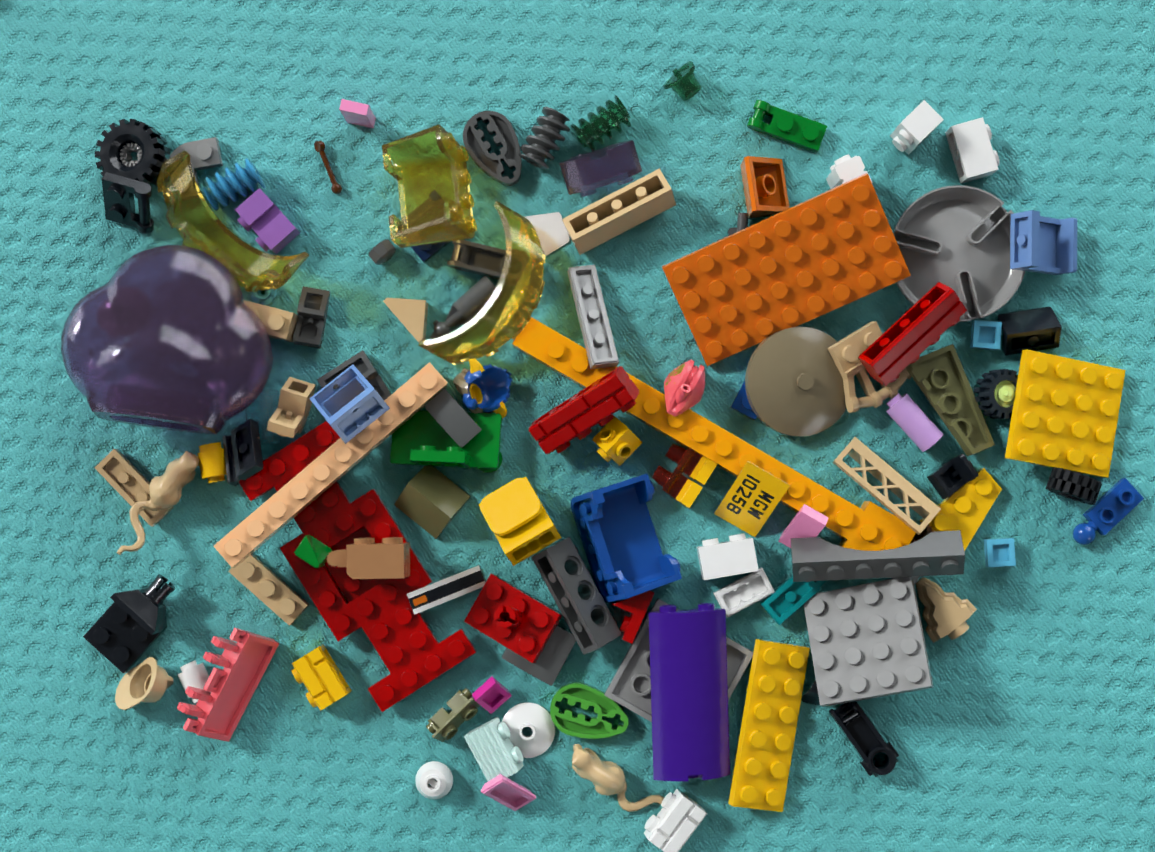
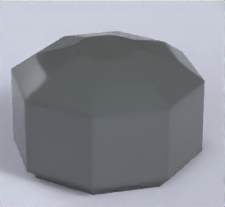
[369,239,396,265]

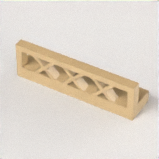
[833,437,941,535]

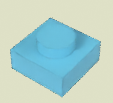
[970,320,1002,350]
[984,538,1016,567]

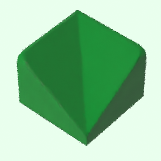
[294,535,332,568]

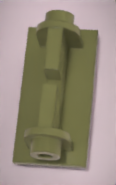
[426,688,481,742]

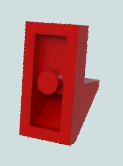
[612,590,654,644]

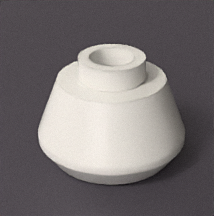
[415,761,453,799]

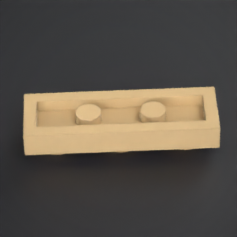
[95,449,174,527]
[228,554,309,626]

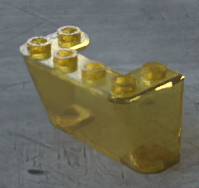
[382,124,477,248]

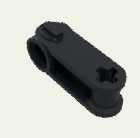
[829,701,899,777]

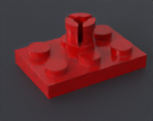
[464,574,562,663]

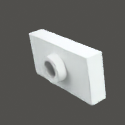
[713,567,775,618]

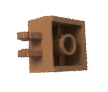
[327,537,410,579]

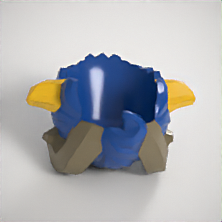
[453,359,512,418]

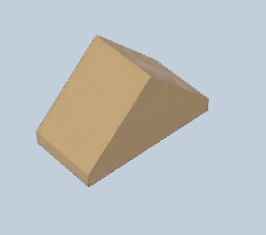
[383,298,428,345]

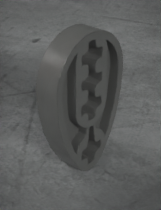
[463,111,522,186]

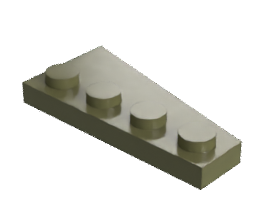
[906,344,995,456]

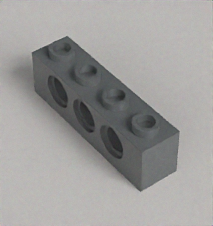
[532,537,622,655]

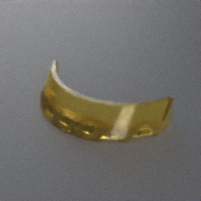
[157,150,309,292]
[418,201,546,365]

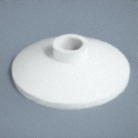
[502,702,555,758]

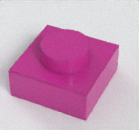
[472,676,511,714]

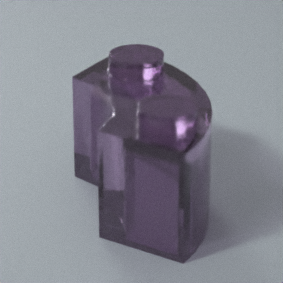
[559,140,642,197]

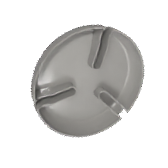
[894,185,1025,322]

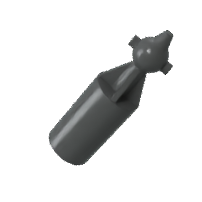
[431,276,501,340]

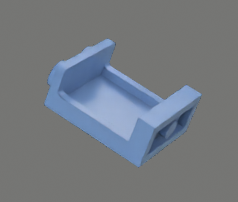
[1010,210,1077,275]

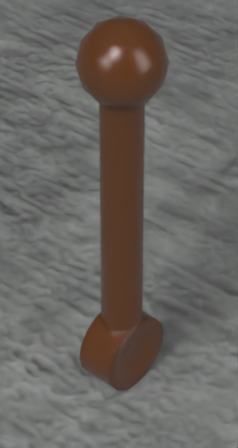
[314,141,342,194]

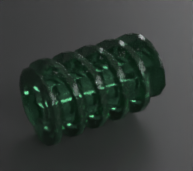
[570,95,631,151]

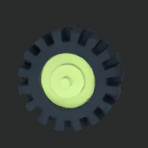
[974,369,1018,419]

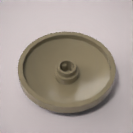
[745,327,846,436]

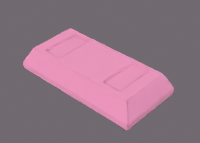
[481,774,536,811]

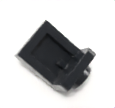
[927,454,978,499]

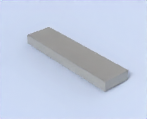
[567,265,619,369]

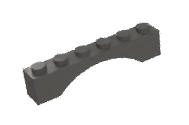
[791,530,965,582]

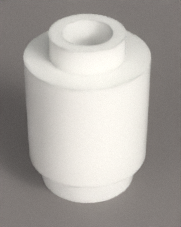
[177,660,211,703]

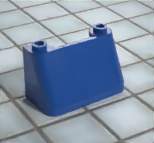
[571,473,682,602]

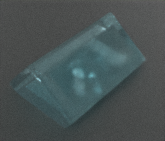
[244,389,281,445]

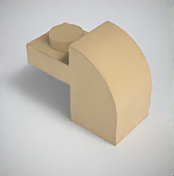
[267,377,316,438]

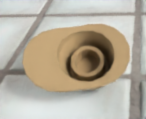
[115,657,174,710]

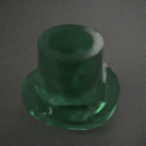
[663,61,702,101]

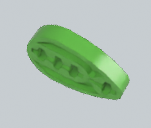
[550,682,628,739]

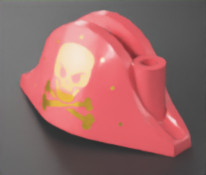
[664,360,706,417]

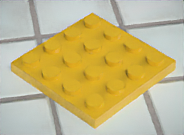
[1005,349,1126,478]

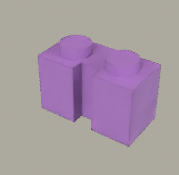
[235,188,300,254]

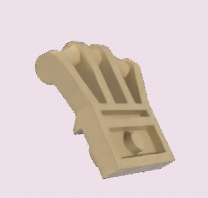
[828,321,912,413]

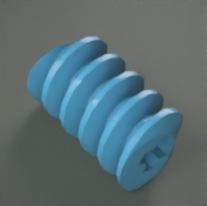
[203,158,265,211]

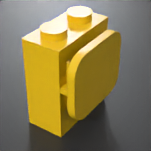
[478,477,562,566]

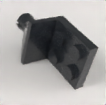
[83,574,175,673]

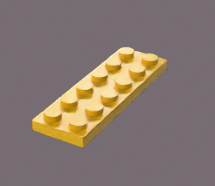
[728,639,810,812]

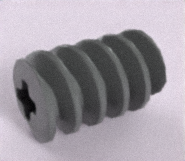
[519,107,570,170]

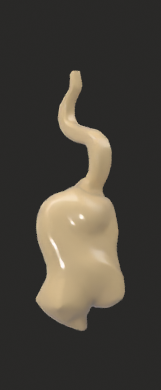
[116,451,199,555]
[572,744,665,812]

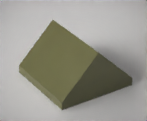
[394,466,471,539]

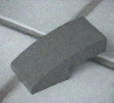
[292,286,330,349]
[424,388,482,448]

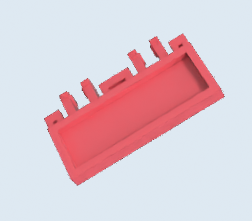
[177,627,279,742]

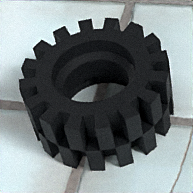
[1046,467,1102,505]

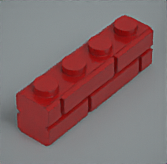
[858,282,967,386]
[528,366,640,454]

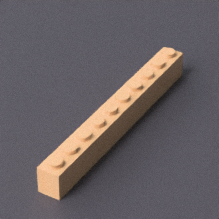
[213,362,448,568]

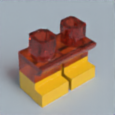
[651,444,717,508]

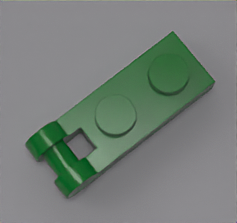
[747,100,827,153]

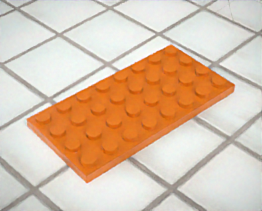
[662,173,911,366]

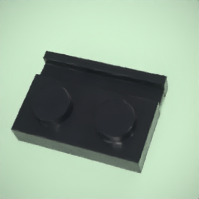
[222,419,264,486]

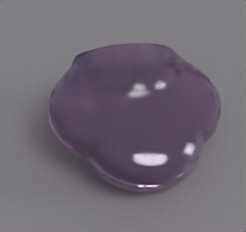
[61,245,273,434]

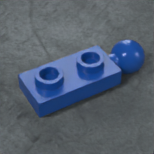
[1073,478,1144,545]

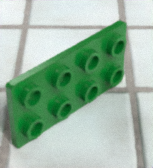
[390,410,502,469]

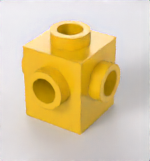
[592,416,643,466]

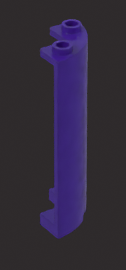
[649,603,730,781]

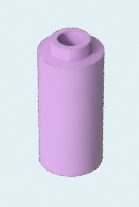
[886,393,944,452]

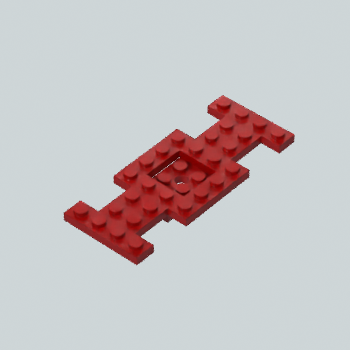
[238,421,477,712]

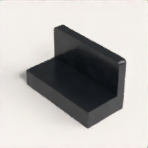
[998,307,1062,356]

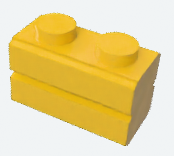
[291,644,352,711]

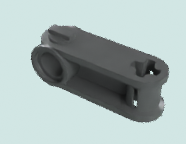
[447,239,529,287]

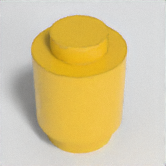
[197,442,227,484]

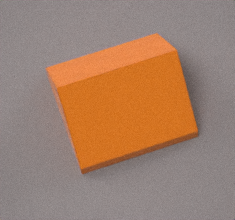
[740,156,790,219]

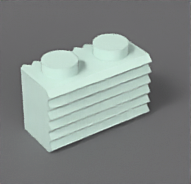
[464,717,524,781]

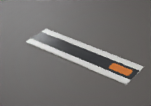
[407,565,485,615]

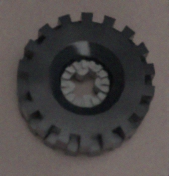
[95,119,170,189]

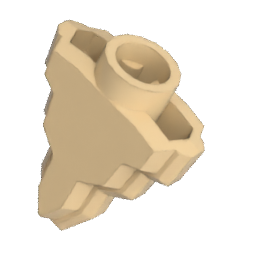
[915,577,977,643]

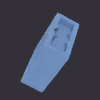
[309,364,390,444]

